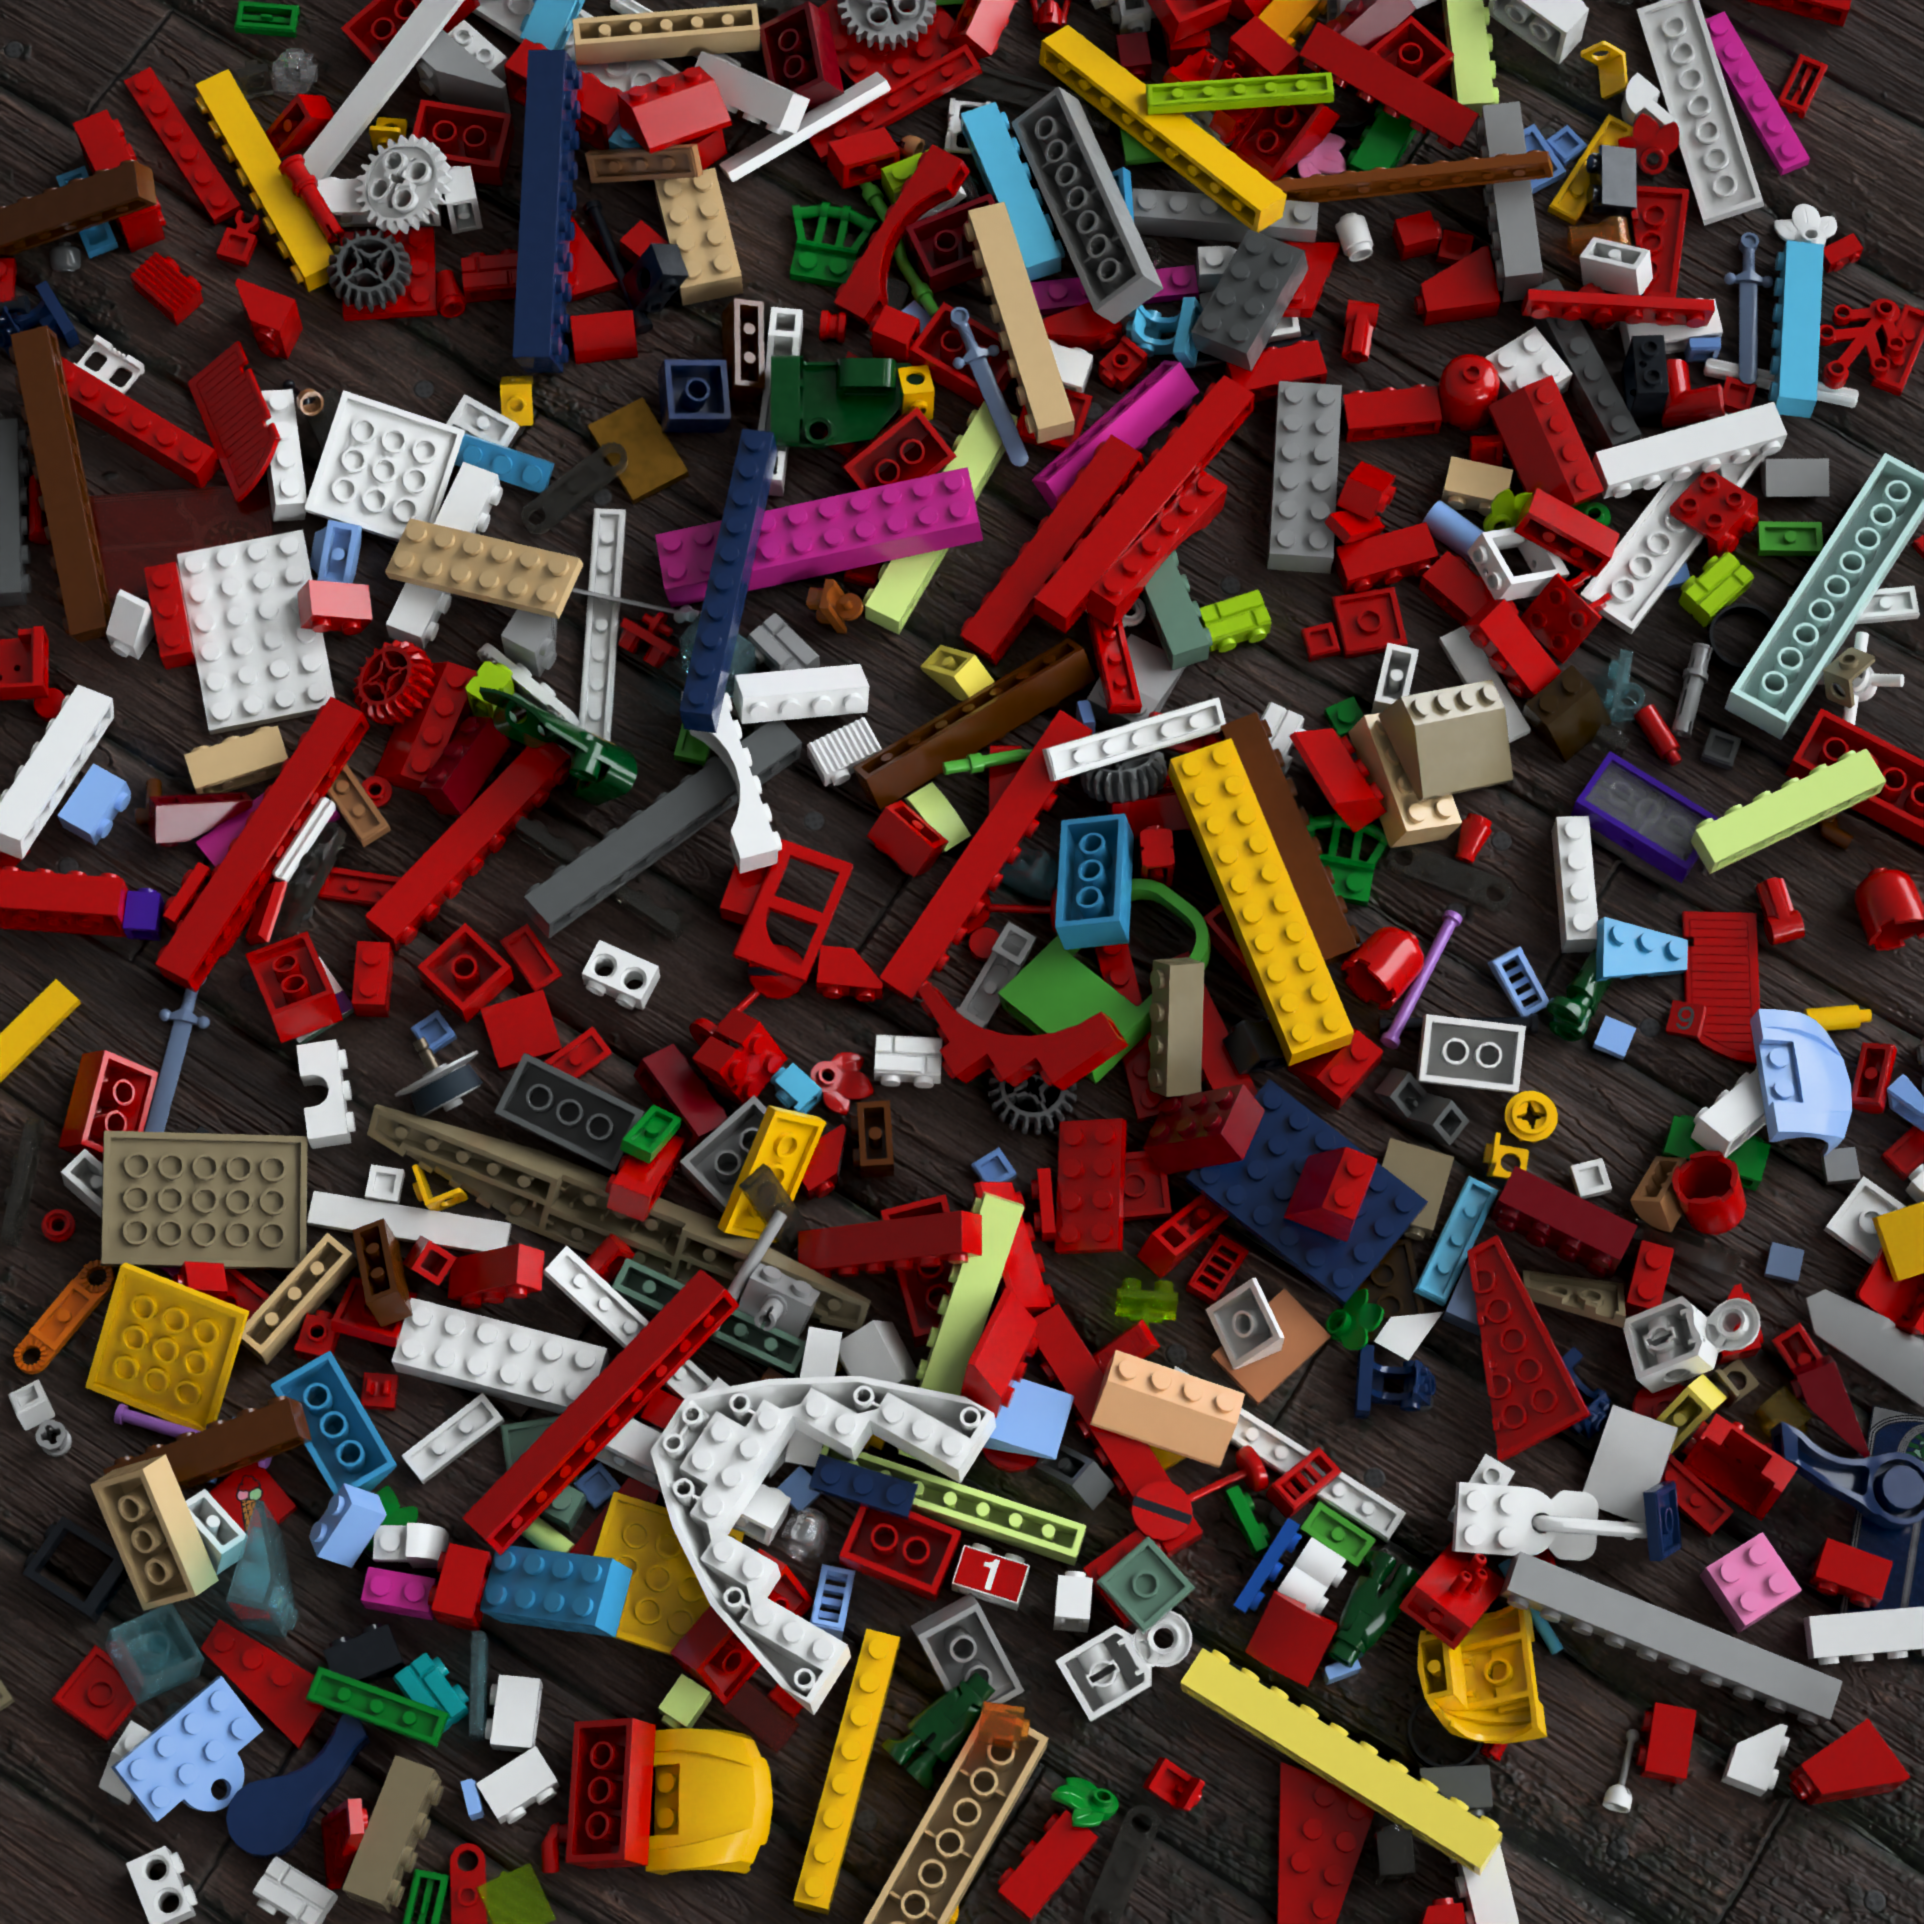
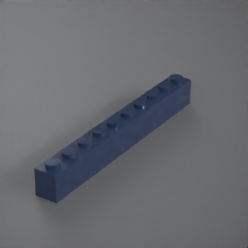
[679,429,778,733]

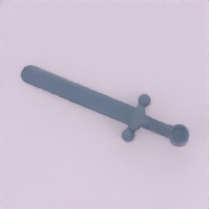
[1724,232,1773,384]
[950,307,1029,467]
[145,977,210,1132]

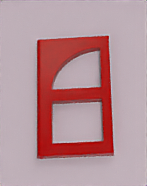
[732,839,854,983]

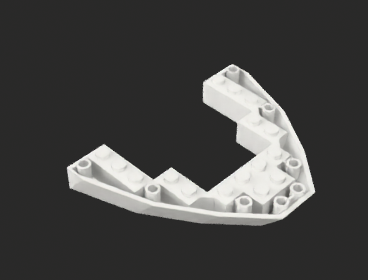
[650,1376,996,1715]

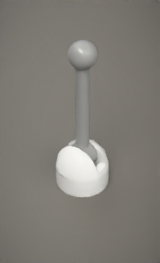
[1602,1729,1640,1813]

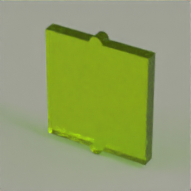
[477,1863,556,1924]

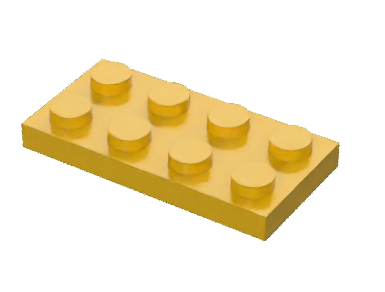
[718,1105,826,1243]

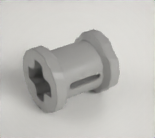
[35,1419,72,1457]

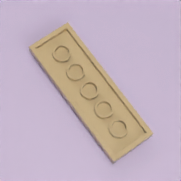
[385,518,584,619]

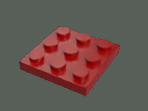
[340,227,438,321]

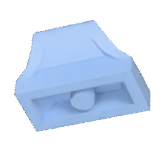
[310,520,362,583]

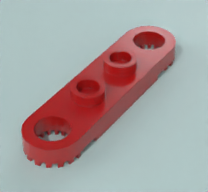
[450,1843,488,1924]

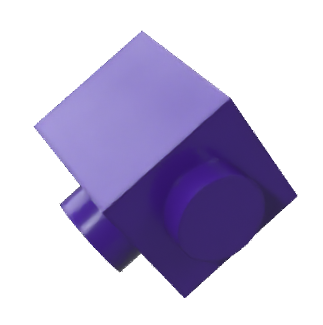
[122,888,165,941]

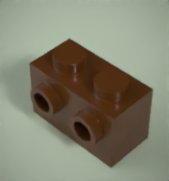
[851,1100,894,1178]

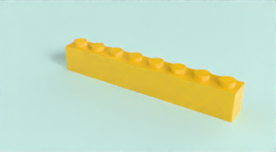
[194,69,334,292]
[793,1628,900,1915]

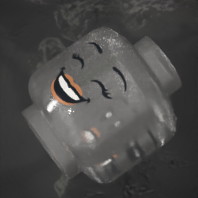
[781,1508,831,1561]

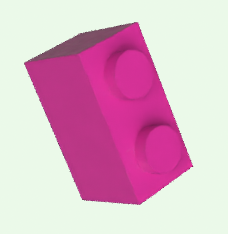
[361,1567,438,1620]

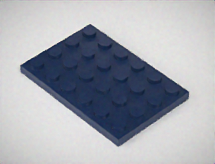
[1186,1079,1428,1305]

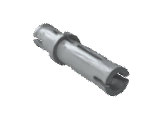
[1671,643,1713,739]

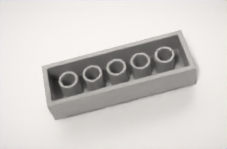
[1475,101,1543,302]
[1267,381,1342,574]

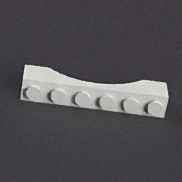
[758,307,804,496]
[681,691,782,874]

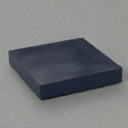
[1643,1481,1682,1561]

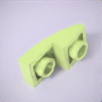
[904,782,971,853]

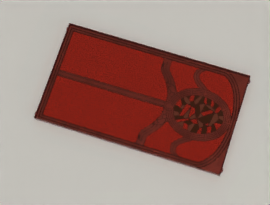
[89,483,273,602]

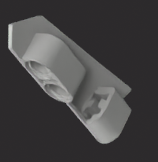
[1805,1289,1924,1409]

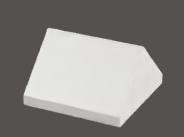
[1205,1278,1285,1369]
[838,1320,920,1386]

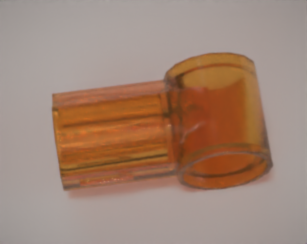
[1567,216,1631,255]

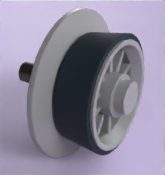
[394,1037,483,1117]

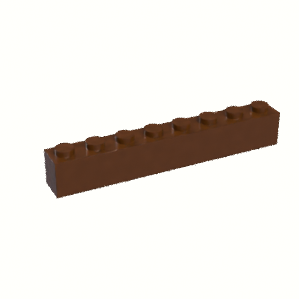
[853,638,1096,810]
[1220,712,1361,966]

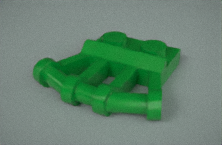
[790,201,879,288]
[1306,812,1389,907]

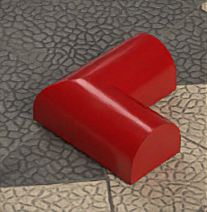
[1661,359,1725,429]

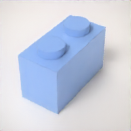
[57,763,131,846]
[309,1483,387,1568]

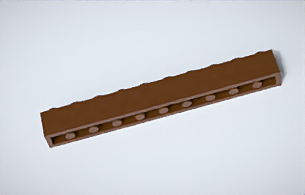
[9,325,112,643]

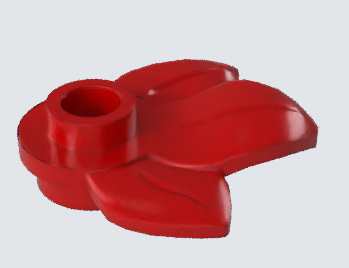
[1618,113,1680,175]
[809,1052,874,1115]

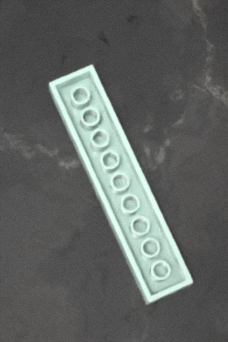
[1724,453,1924,740]

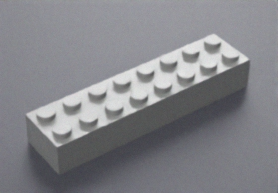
[1011,86,1163,324]

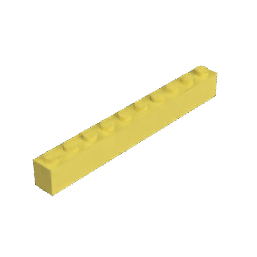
[1180,1648,1502,1876]

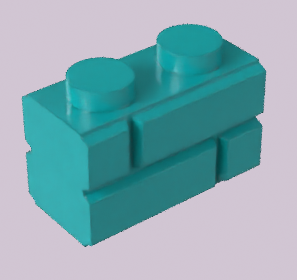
[393,1653,470,1733]

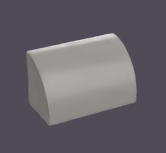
[1760,458,1829,497]

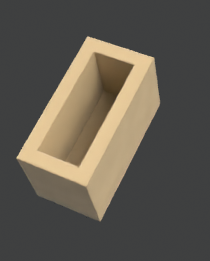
[1441,456,1513,516]

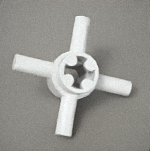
[1817,632,1904,725]

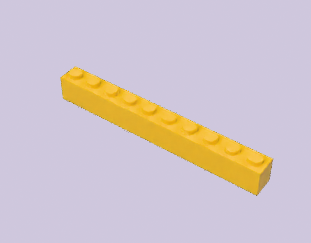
[1039,25,1287,233]

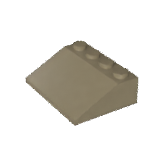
[1378,680,1513,801]

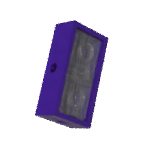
[1571,751,1719,884]

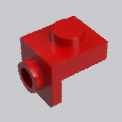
[1142,1757,1205,1812]

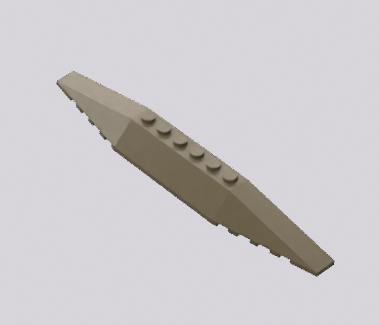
[367,1104,871,1331]

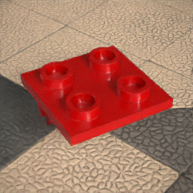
[1520,570,1613,664]

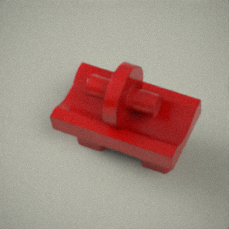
[618,611,680,669]

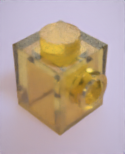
[1754,1386,1812,1440]

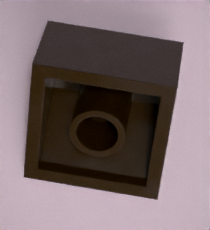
[1522,665,1612,763]

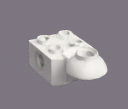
[1623,1296,1761,1393]
[1055,1610,1192,1722]

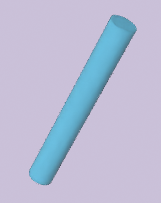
[1498,1559,1564,1655]

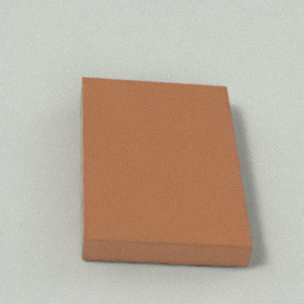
[1211,1288,1331,1406]

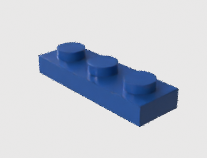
[1233,1518,1302,1615]

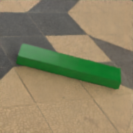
[306,1666,449,1748]

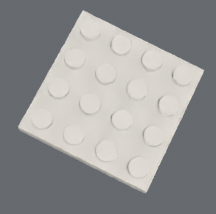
[304,390,465,542]

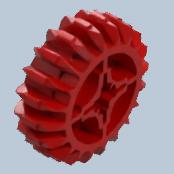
[352,639,436,726]

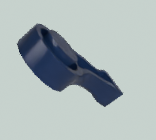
[1770,1421,1924,1530]
[226,1714,370,1860]

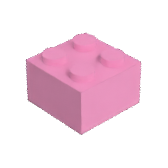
[1699,1532,1802,1634]

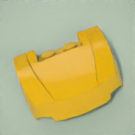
[1417,1605,1547,1744]
[646,1728,773,1875]

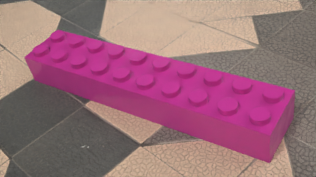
[655,467,983,608]

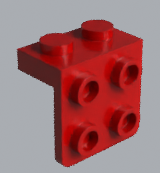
[1670,471,1759,558]
[163,862,256,957]
[1855,1247,1924,1335]

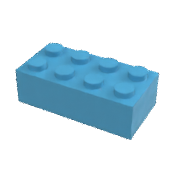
[1055,813,1134,950]
[479,1546,633,1637]

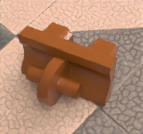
[806,579,863,634]

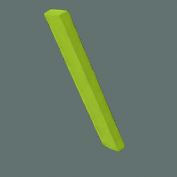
[1146,72,1334,115]

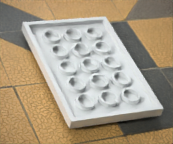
[177,529,336,735]

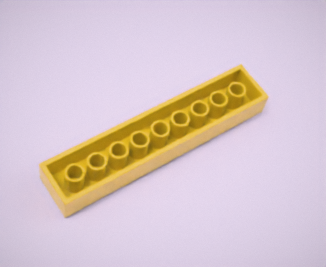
[1168,738,1354,1066]

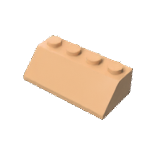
[1090,1350,1245,1468]

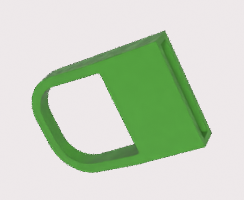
[998,878,1211,1084]

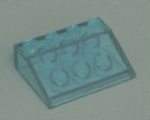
[226,1500,298,1638]

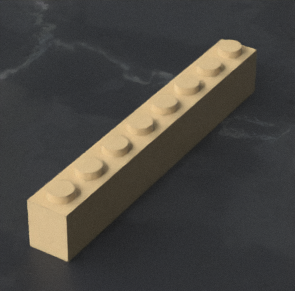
[964,202,1075,444]

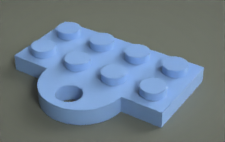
[111,1676,263,1822]

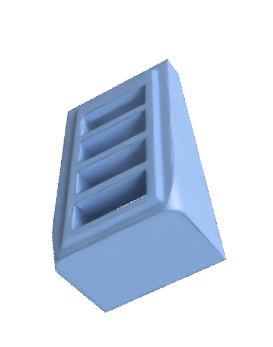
[1487,946,1549,1017]
[1887,1074,1924,1132]
[810,1564,856,1641]

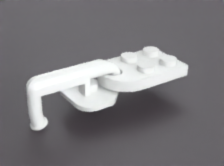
[1452,1482,1647,1561]

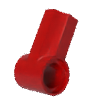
[1341,299,1379,364]
[1755,877,1805,945]

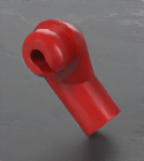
[541,1822,568,1873]

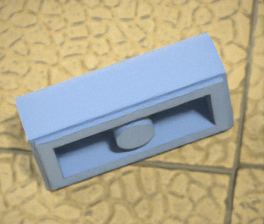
[1422,500,1484,564]

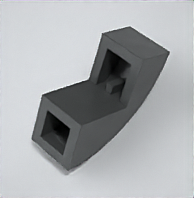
[1374,1068,1469,1146]

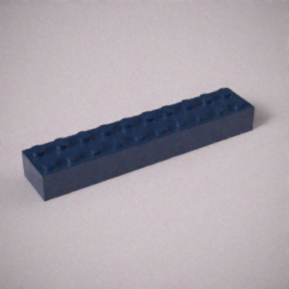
[513,50,583,373]

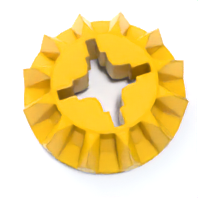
[1504,1091,1558,1144]

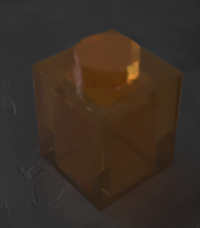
[977,1701,1030,1750]

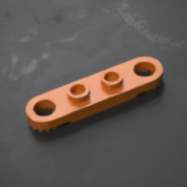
[14,1260,116,1374]

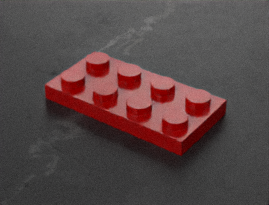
[1055,1118,1127,1254]

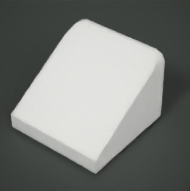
[8,1379,55,1430]

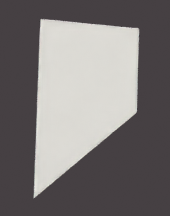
[1374,1312,1443,1361]

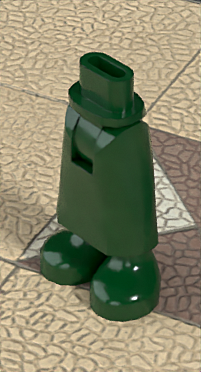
[1546,947,1613,1042]
[1328,1550,1421,1668]
[881,1672,996,1791]

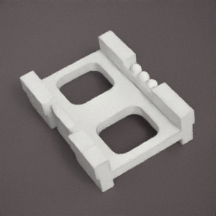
[944,98,991,154]
[73,335,145,395]

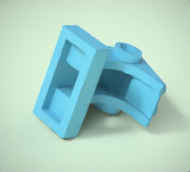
[1126,297,1203,368]

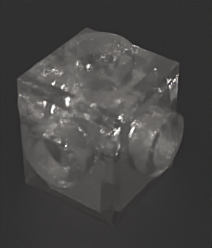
[272,48,318,95]

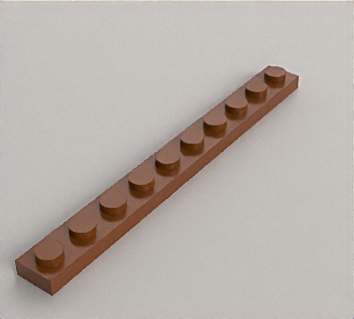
[1270,150,1553,203]

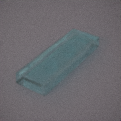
[469,1631,489,1741]

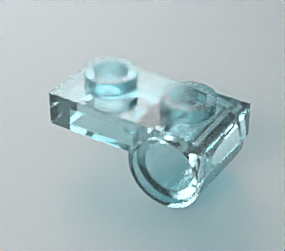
[1604,649,1645,722]

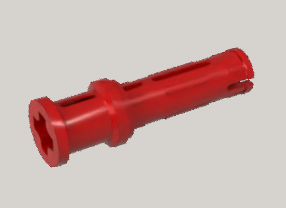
[278,154,345,243]

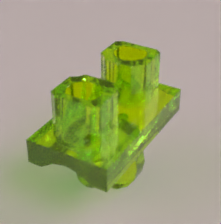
[1115,1278,1178,1327]

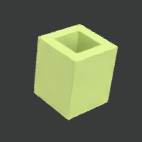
[658,1673,712,1729]

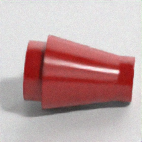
[436,270,467,318]
[1455,813,1492,864]

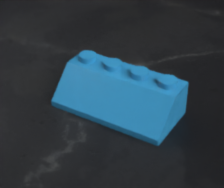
[271,1351,397,1495]

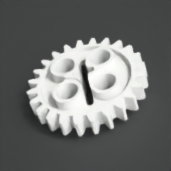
[355,134,453,235]

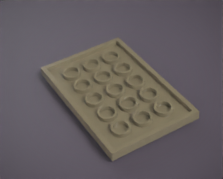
[100,1131,308,1270]

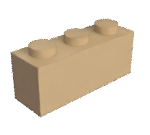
[184,725,288,794]

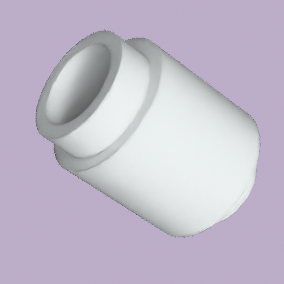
[1335,213,1374,262]

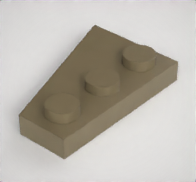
[1521,1270,1626,1328]

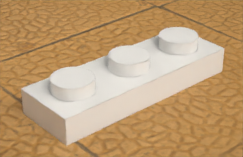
[401,1393,505,1484]

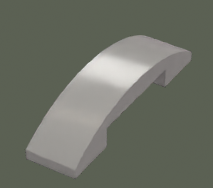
[956,921,1037,1029]

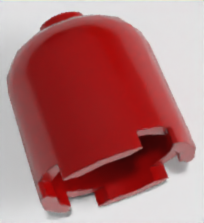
[1437,354,1500,431]
[1854,867,1924,951]
[1341,926,1424,1010]
[1672,1150,1746,1235]

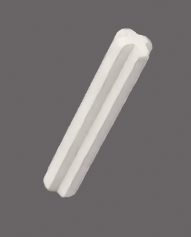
[272,797,336,882]

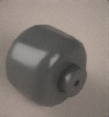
[49,242,81,272]

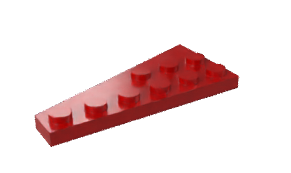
[1467,1235,1591,1463]
[1277,1762,1375,1924]

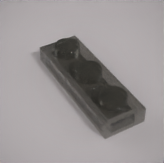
[739,1163,811,1255]

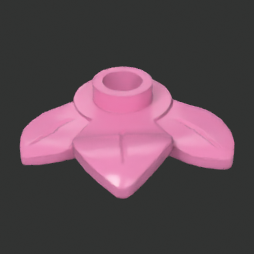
[1297,133,1346,178]

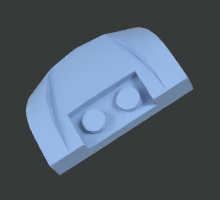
[1750,1009,1852,1157]

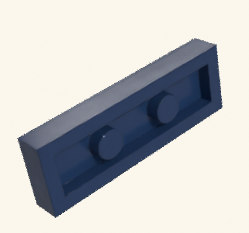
[809,1454,918,1520]

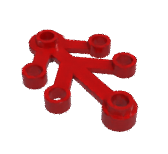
[1819,298,1906,389]

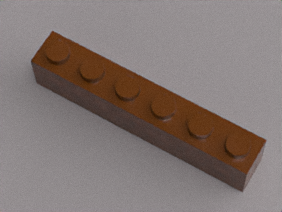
[0,160,157,258]
[103,1396,312,1491]

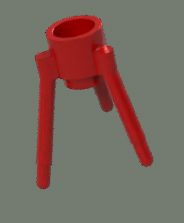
[1030,0,1072,33]

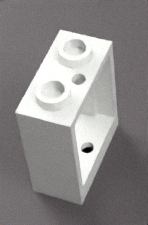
[1467,527,1570,601]

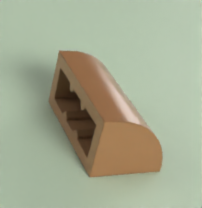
[1630,1156,1687,1232]

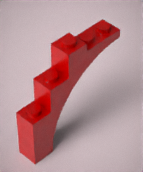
[918,982,1129,1091]

